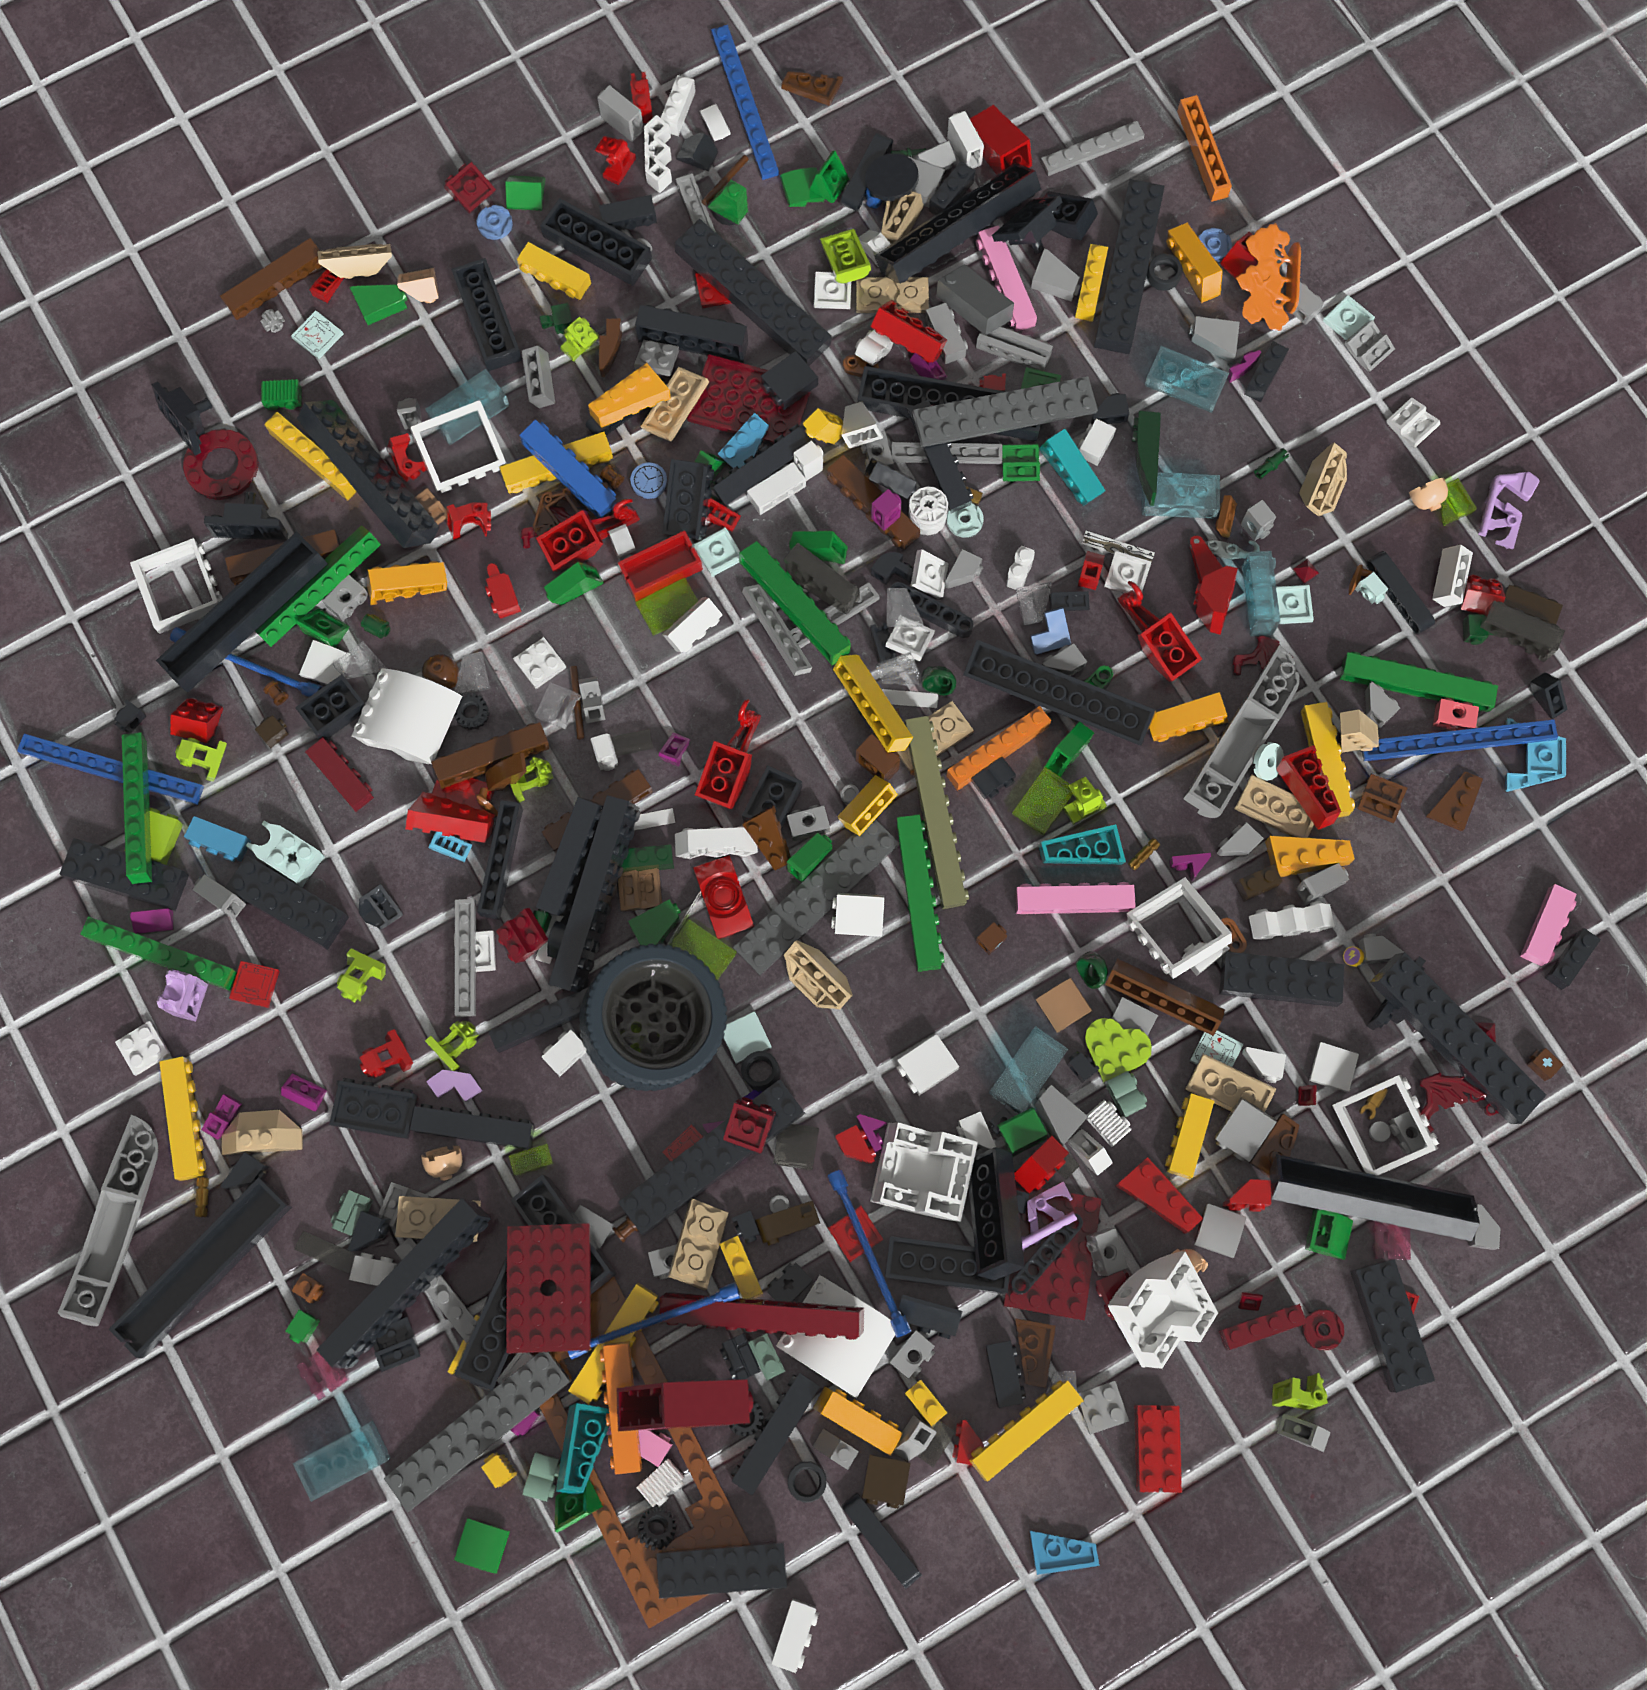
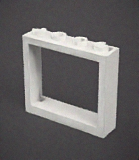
[410,400,506,493]
[130,538,223,634]
[1126,877,1232,979]
[1333,1075,1439,1175]

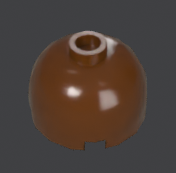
[422,654,460,689]

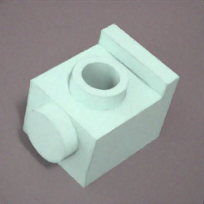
[1355,572,1388,604]

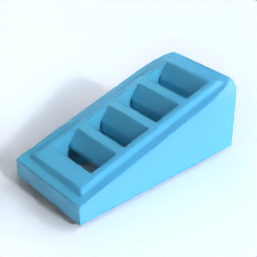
[428,831,472,862]

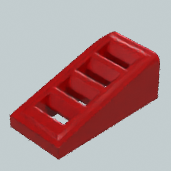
[310,269,344,303]
[706,498,741,532]

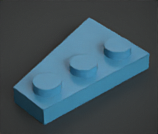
[718,413,769,469]
[1030,1531,1099,1575]

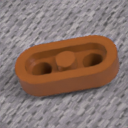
[843,355,879,377]
[1221,918,1247,953]

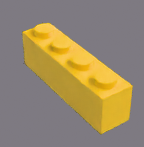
[517,242,591,300]
[1075,244,1108,322]
[1165,1093,1214,1179]

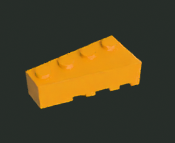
[1166,223,1222,303]
[588,363,671,428]
[367,561,447,606]
[1150,692,1229,742]
[1265,836,1355,877]
[813,1387,903,1456]

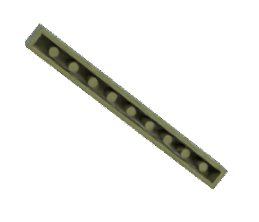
[904,716,969,910]

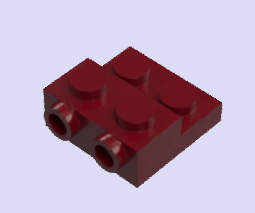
[444,162,496,214]
[496,908,548,963]
[723,1097,776,1153]

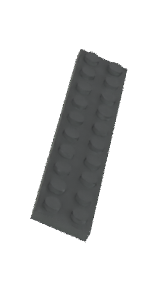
[912,376,1098,447]
[733,819,899,976]
[383,1352,571,1513]

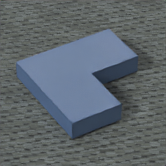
[1030,607,1071,655]

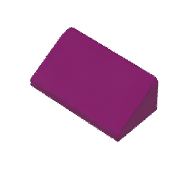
[910,353,947,380]
[130,908,174,934]
[281,1073,327,1111]

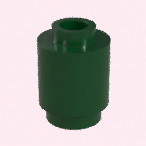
[361,614,391,639]
[533,909,552,934]

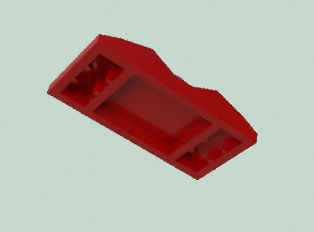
[693,855,754,940]

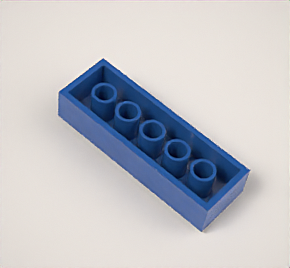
[520,419,617,519]

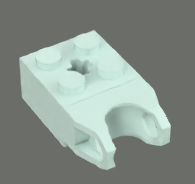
[246,821,325,887]

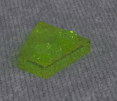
[1441,478,1477,526]

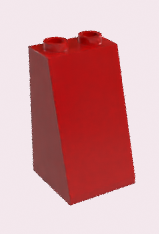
[970,105,1032,175]

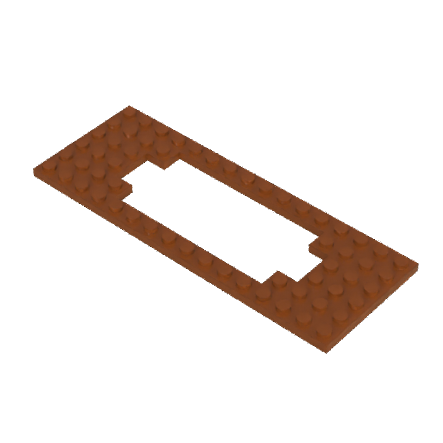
[513,1276,750,1628]

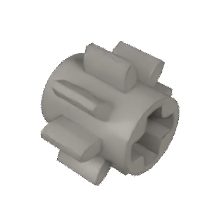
[260,309,285,332]

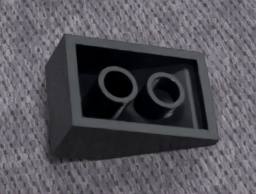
[1044,191,1098,240]

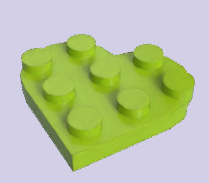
[1085,1018,1152,1082]

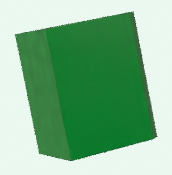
[810,150,850,203]
[506,176,545,210]
[296,608,349,648]
[997,1107,1048,1157]
[555,1479,603,1533]

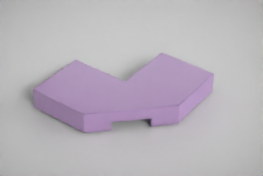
[426,1070,482,1102]

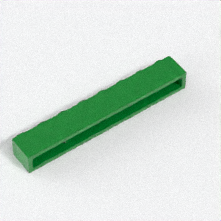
[255,525,381,647]
[739,541,851,665]
[1340,652,1498,712]
[122,732,152,884]
[896,815,945,972]
[80,916,237,991]

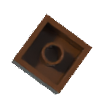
[856,734,900,782]

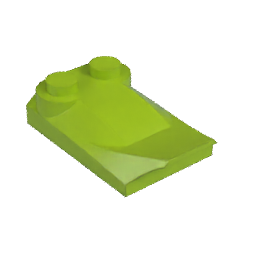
[820,229,871,284]

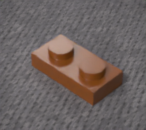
[1216,495,1237,537]

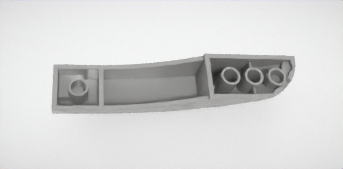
[1183,645,1299,818]
[58,1115,158,1326]

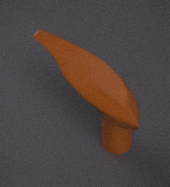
[1349,564,1372,595]
[477,788,499,816]

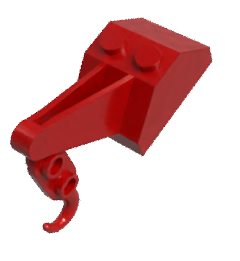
[536,498,640,572]
[1117,581,1202,682]
[695,699,761,809]

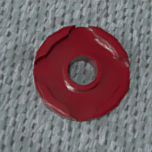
[1302,1309,1344,1350]

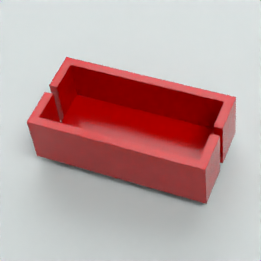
[618,531,703,602]
[1134,1405,1182,1493]

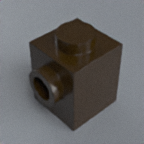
[255,715,289,748]

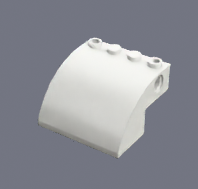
[352,668,462,765]
[870,1123,978,1222]
[1108,1251,1218,1368]
[776,1275,895,1398]

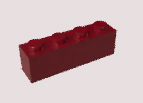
[305,738,374,812]
[1219,1304,1307,1350]

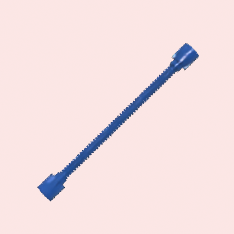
[170,627,322,697]
[827,1170,912,1337]
[568,1282,740,1359]

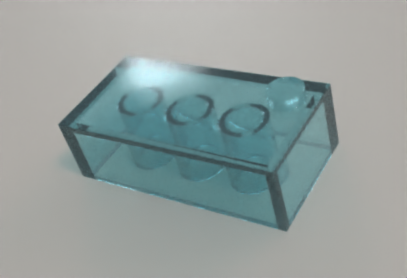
[1145,346,1229,413]
[425,369,510,446]
[1142,472,1220,518]
[1242,551,1281,636]
[989,1026,1068,1114]
[293,1420,391,1502]

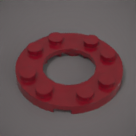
[183,429,259,500]

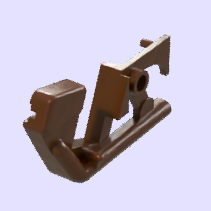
[533,483,614,536]

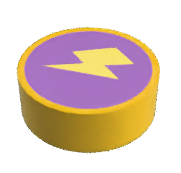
[1343,946,1364,967]

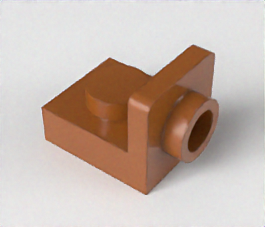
[292,1273,324,1304]

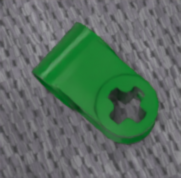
[1084,665,1113,690]

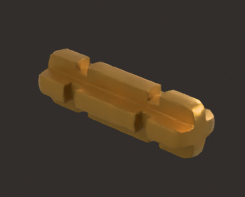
[1128,838,1160,870]
[195,1177,209,1217]

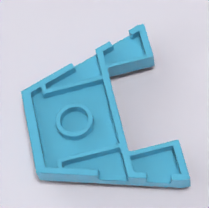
[1505,718,1566,792]

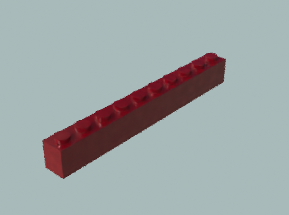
[660,1292,864,1340]

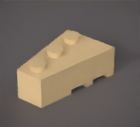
[881,192,923,244]
[1340,710,1379,753]

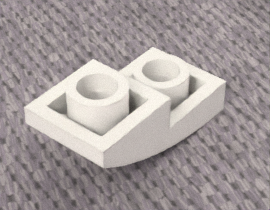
[700,104,730,141]

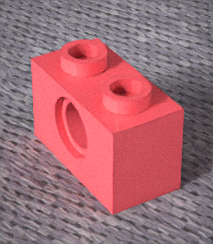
[1433,698,1479,731]

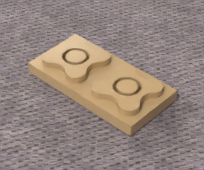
[856,277,929,313]
[641,367,709,442]
[896,701,974,771]
[1235,774,1314,838]
[1185,1053,1276,1112]
[395,1196,481,1242]
[668,1199,728,1290]

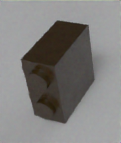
[862,1454,911,1509]

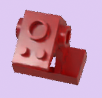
[595,136,636,186]
[387,433,427,482]
[446,502,491,539]
[359,1029,413,1079]

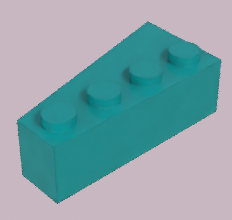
[1039,429,1106,506]
[1038,824,1126,865]
[556,1403,609,1495]

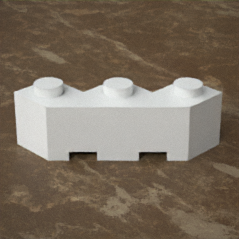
[644,115,672,193]
[675,826,758,859]
[1249,901,1335,940]

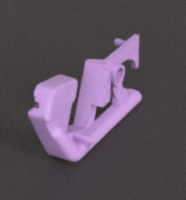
[1478,472,1539,549]
[1021,1182,1077,1252]

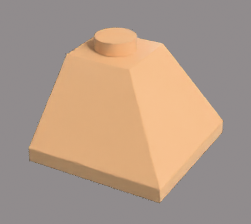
[397,268,439,303]

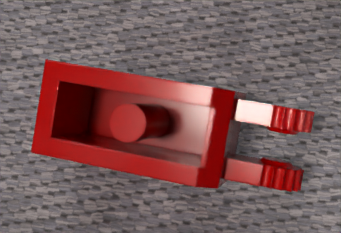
[630,72,653,123]
[485,563,521,619]

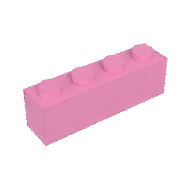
[1520,884,1577,967]

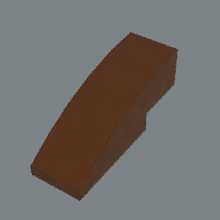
[599,318,622,377]
[485,753,527,791]

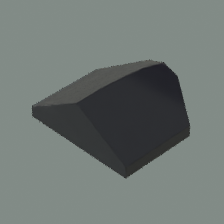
[676,133,718,172]
[359,883,403,930]

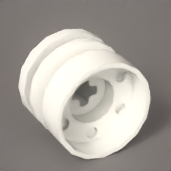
[908,487,948,535]

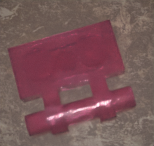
[1373,1221,1411,1260]
[297,1352,349,1401]

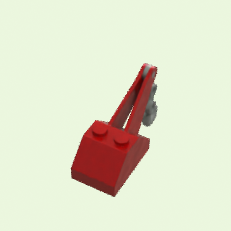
[1189,536,1260,635]

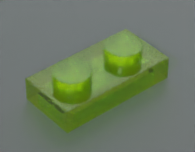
[509,1144,554,1176]

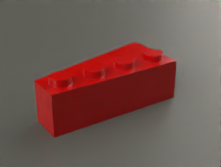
[871,299,948,363]
[1276,745,1342,830]
[405,792,495,843]
[1116,1157,1203,1234]

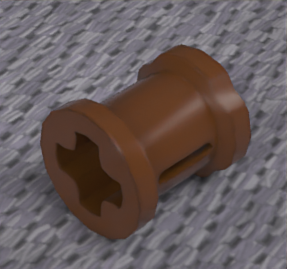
[600,465,624,489]
[263,680,289,706]
[612,1216,638,1243]

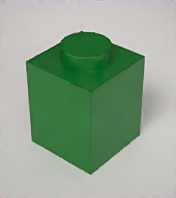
[285,1310,320,1344]

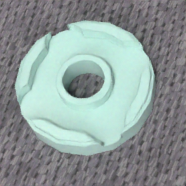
[947,503,984,538]
[1253,742,1284,781]

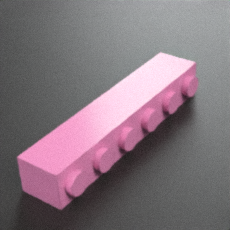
[976,225,1037,332]
[1016,882,1135,914]

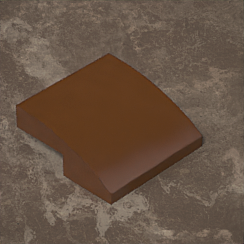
[1357,774,1407,823]

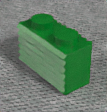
[261,379,302,410]

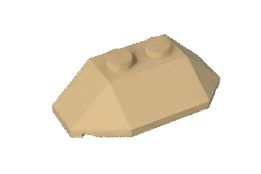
[318,244,392,279]
[1299,443,1347,516]
[784,940,853,1010]
[222,1110,303,1155]

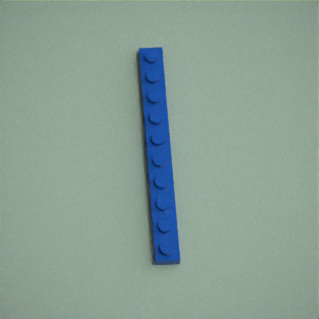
[711,25,779,180]
[1362,720,1558,761]
[17,734,204,805]

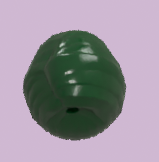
[921,666,957,696]
[1076,951,1108,989]

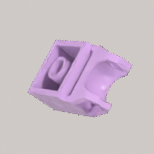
[157,969,208,1022]

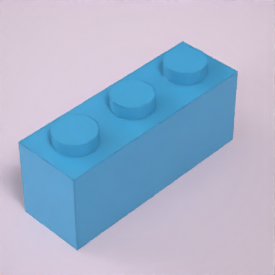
[184,816,251,862]

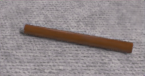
[702,155,749,206]
[570,666,584,740]

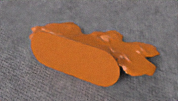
[1236,223,1301,331]

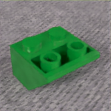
[1305,1209,1353,1260]

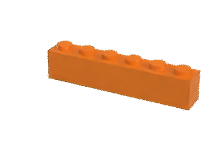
[1177,95,1232,202]
[946,706,1051,791]
[600,1341,642,1475]

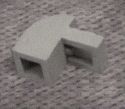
[578,676,606,723]

